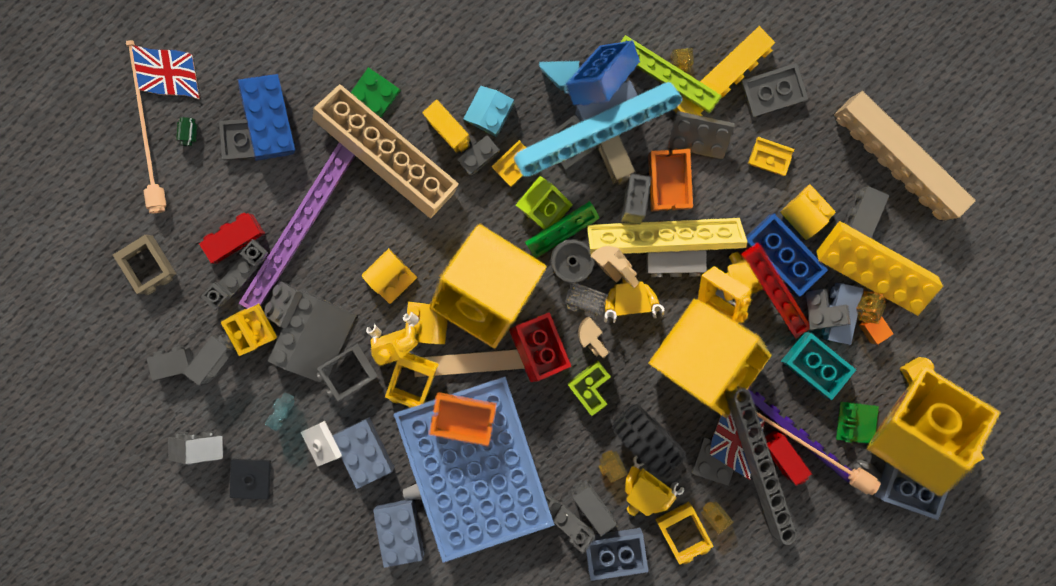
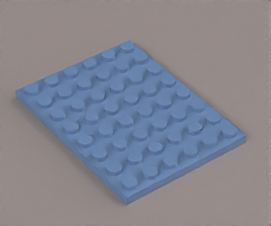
[394,376,554,562]

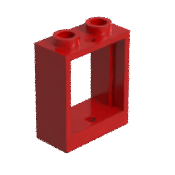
[765,430,812,485]

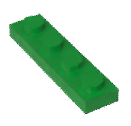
[525,201,599,259]

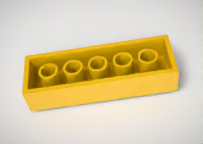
[817,221,943,316]

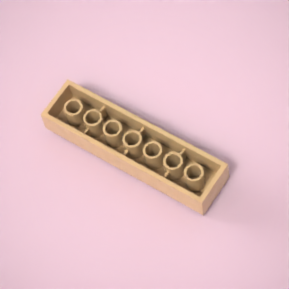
[312,84,459,219]
[834,91,976,220]

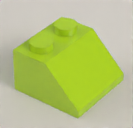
[516,176,573,230]

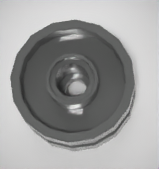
[550,240,594,283]

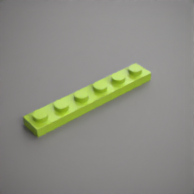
[621,35,721,113]

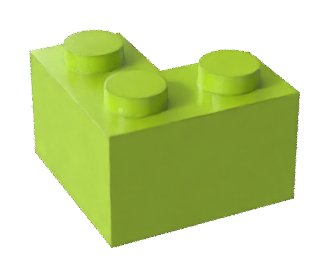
[567,360,611,416]

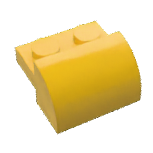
[780,185,836,240]
[362,249,417,304]
[405,302,448,344]
[221,304,277,356]

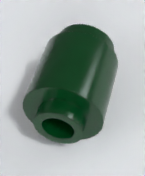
[176,117,197,146]

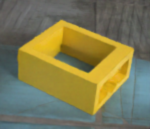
[422,100,471,153]
[698,266,752,324]
[385,352,439,408]
[655,502,714,565]

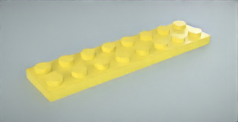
[587,218,747,255]

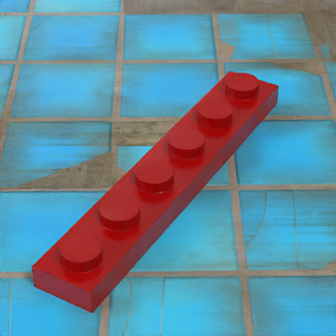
[741,243,810,338]

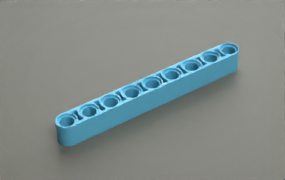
[514,82,682,177]

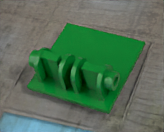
[836,402,879,443]

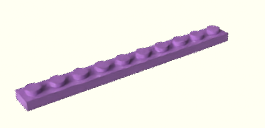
[239,142,355,309]

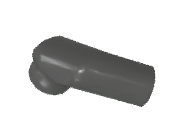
[853,460,882,481]

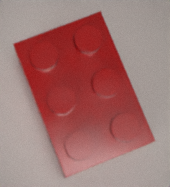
[509,312,571,382]

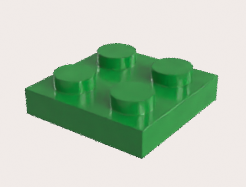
[351,67,400,118]

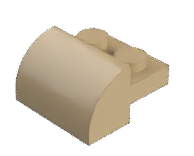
[590,246,640,288]
[578,316,609,357]

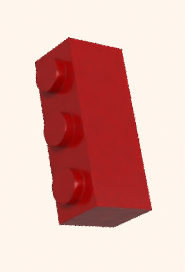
[199,213,265,264]

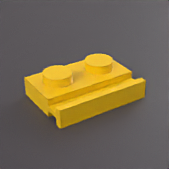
[748,137,795,177]
[492,140,527,187]

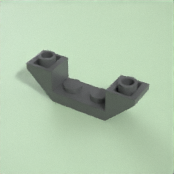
[201,239,268,310]
[544,492,595,553]

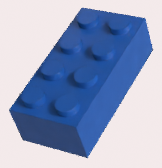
[566,40,640,106]
[238,74,295,161]
[746,214,828,297]

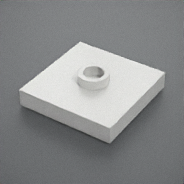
[301,421,342,466]

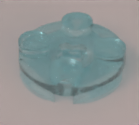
[265,393,295,431]

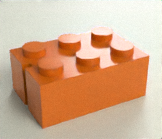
[648,149,693,211]
[429,392,497,446]

